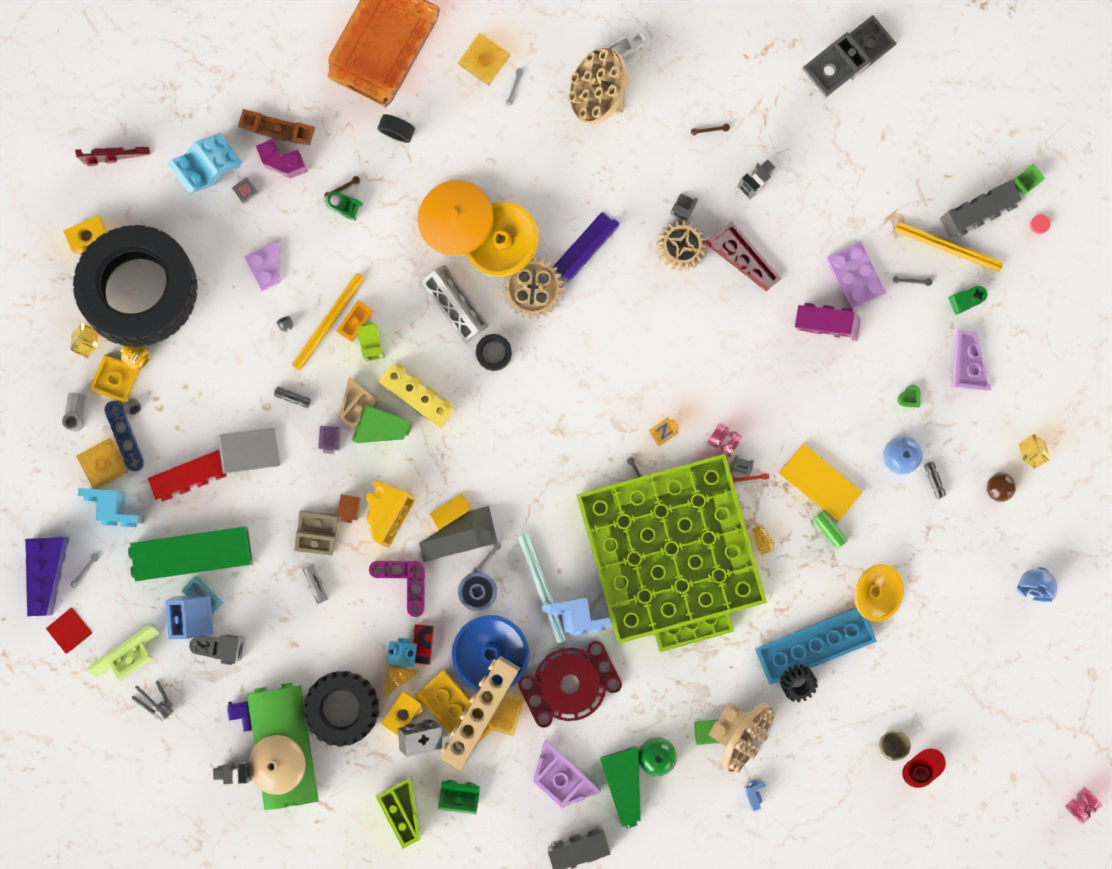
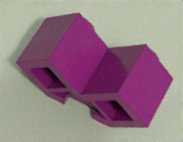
[256,139,308,178]

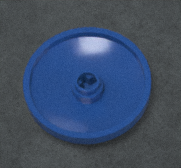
[452,615,530,693]

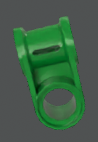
[324,191,363,221]
[948,286,988,315]

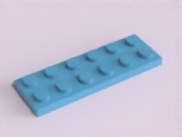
[755,607,877,685]

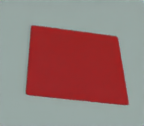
[46,607,92,654]

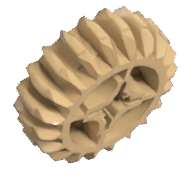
[656,220,708,272]

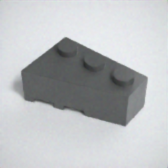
[548,828,611,869]

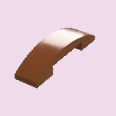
[238,109,316,145]

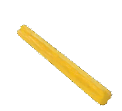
[895,222,1003,272]
[292,273,364,370]

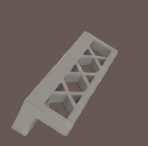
[421,265,489,343]

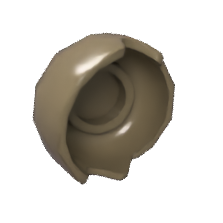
[878,731,911,761]

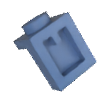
[744,779,766,811]

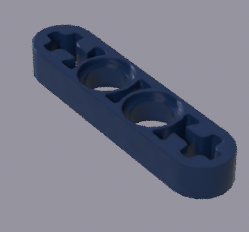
[104,401,144,472]

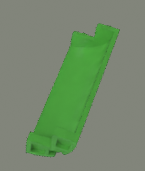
[247,682,319,810]

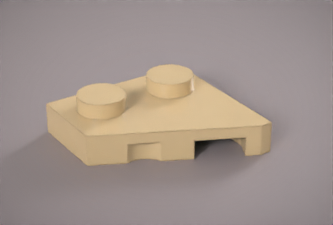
[339,377,378,430]

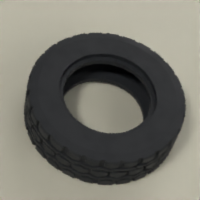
[73,225,198,347]

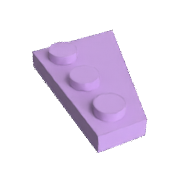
[952,330,991,391]

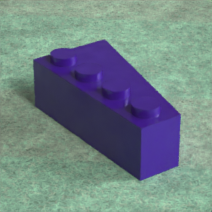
[25,537,70,617]

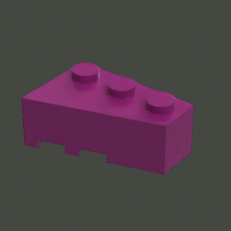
[794,303,861,341]

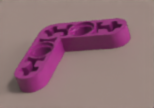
[369,561,425,617]

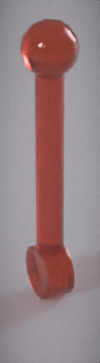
[732,473,770,484]

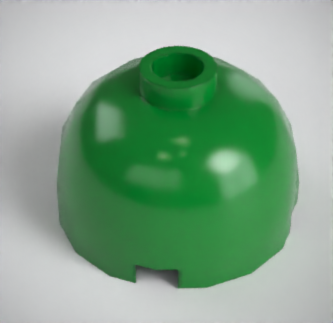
[638,737,677,776]

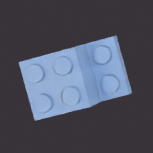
[541,598,611,635]

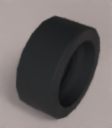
[377,114,416,143]
[475,334,512,371]

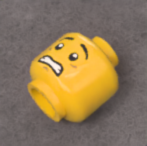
[120,345,150,369]

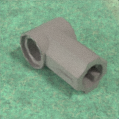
[62,393,86,432]

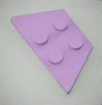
[533,740,601,808]

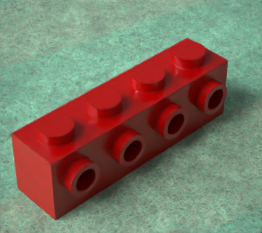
[147,450,227,502]

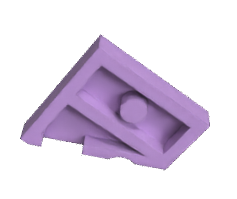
[245,241,280,291]

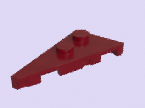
[75,147,150,167]

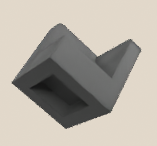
[670,194,698,222]

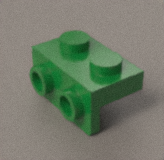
[438,780,480,815]

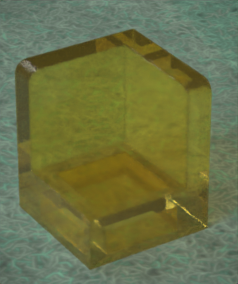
[70,323,98,358]
[1019,434,1050,469]

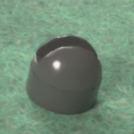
[276,316,293,332]
[124,398,142,415]

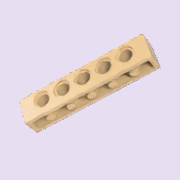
[441,656,521,771]

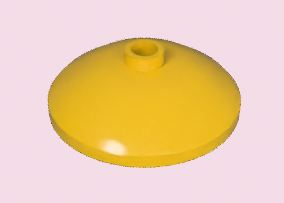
[855,564,904,622]

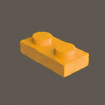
[336,300,374,342]

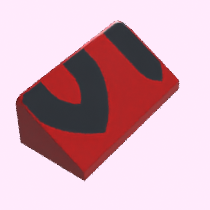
[413,624,434,665]

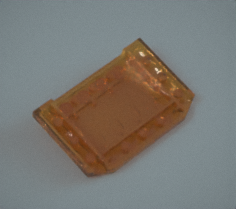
[328,0,441,108]

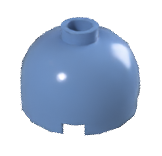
[883,437,922,474]
[1017,567,1058,602]

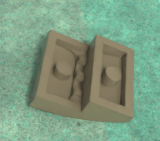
[294,510,338,556]

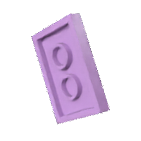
[826,241,886,309]

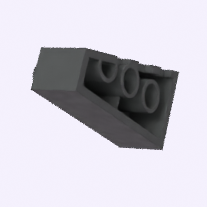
[940,180,1022,238]

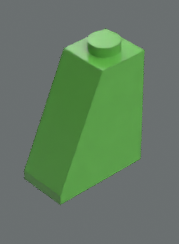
[352,404,412,443]

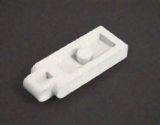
[601,31,646,58]

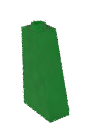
[600,746,641,828]

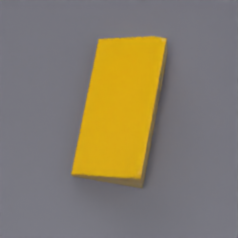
[430,493,472,530]

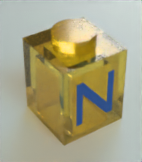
[648,417,679,447]

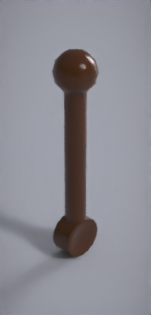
[691,124,730,136]
[324,176,360,197]

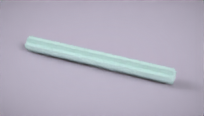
[518,533,567,643]

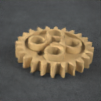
[502,257,564,319]

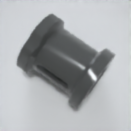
[731,455,754,477]

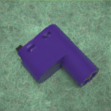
[227,701,252,732]

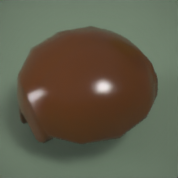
[986,472,1016,502]

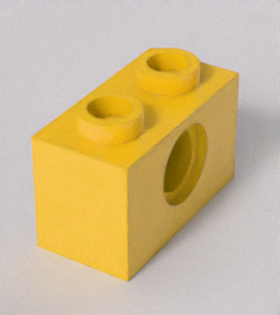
[63,215,108,255]
[381,690,423,736]

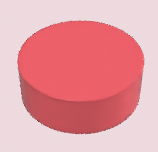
[1030,214,1051,234]

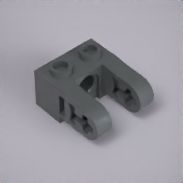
[189,634,245,665]

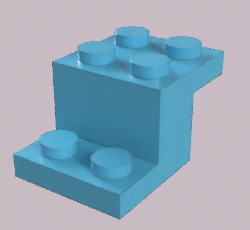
[167,133,242,194]
[78,488,143,527]

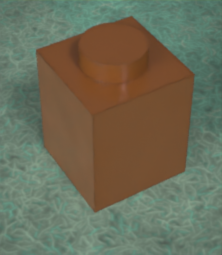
[336,494,362,523]

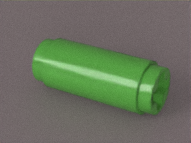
[813,511,848,549]

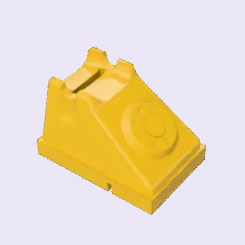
[366,480,417,548]

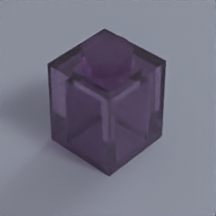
[318,426,341,454]

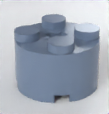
[458,572,497,611]

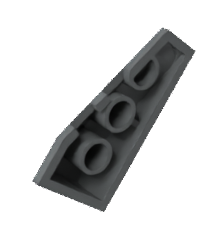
[419,506,498,562]

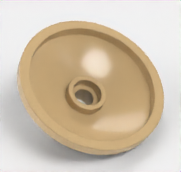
[248,735,306,794]

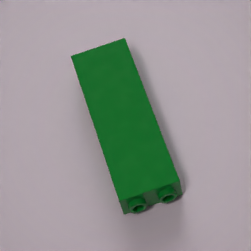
[128,526,253,581]

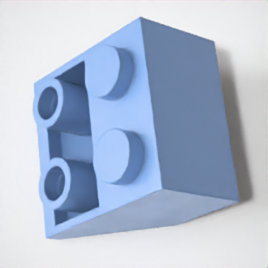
[165,595,214,639]

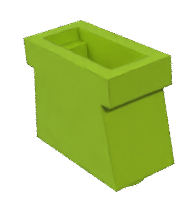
[357,322,385,362]

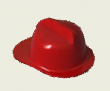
[902,748,946,788]

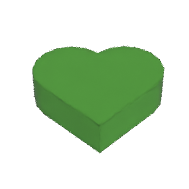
[897,385,921,408]

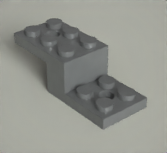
[802,15,897,98]

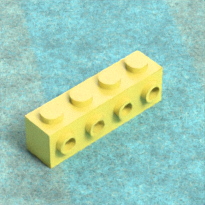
[379,363,455,428]

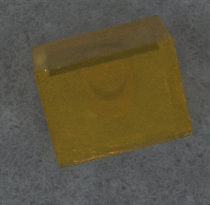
[383,665,420,696]

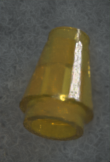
[752,525,776,555]

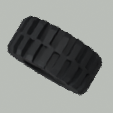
[303,671,379,747]

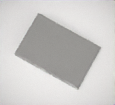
[217,428,280,474]

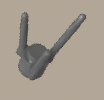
[131,681,174,721]

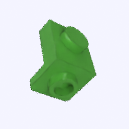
[1013,164,1046,194]

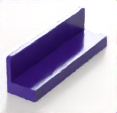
[553,212,620,283]

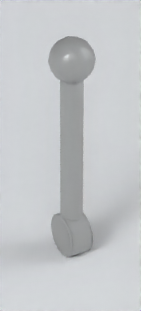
[506,68,523,106]
[473,542,501,573]
[70,554,99,588]

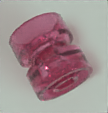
[707,422,743,457]
[1065,787,1103,825]

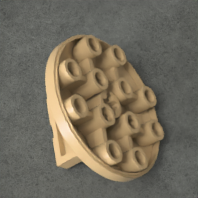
[568,48,628,124]
[708,702,776,773]

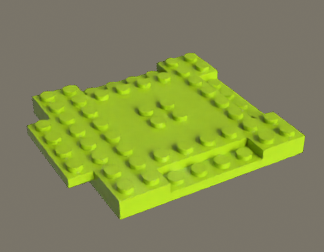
[576,454,767,652]

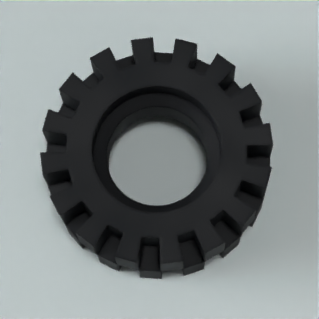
[780,664,818,702]

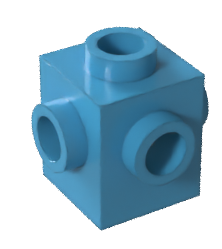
[387,638,417,667]

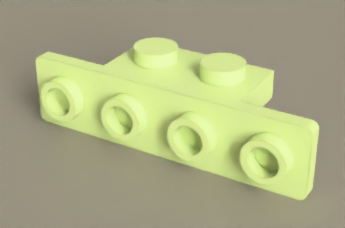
[87,624,160,681]

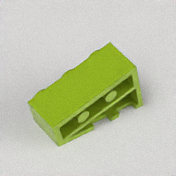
[375,776,422,849]

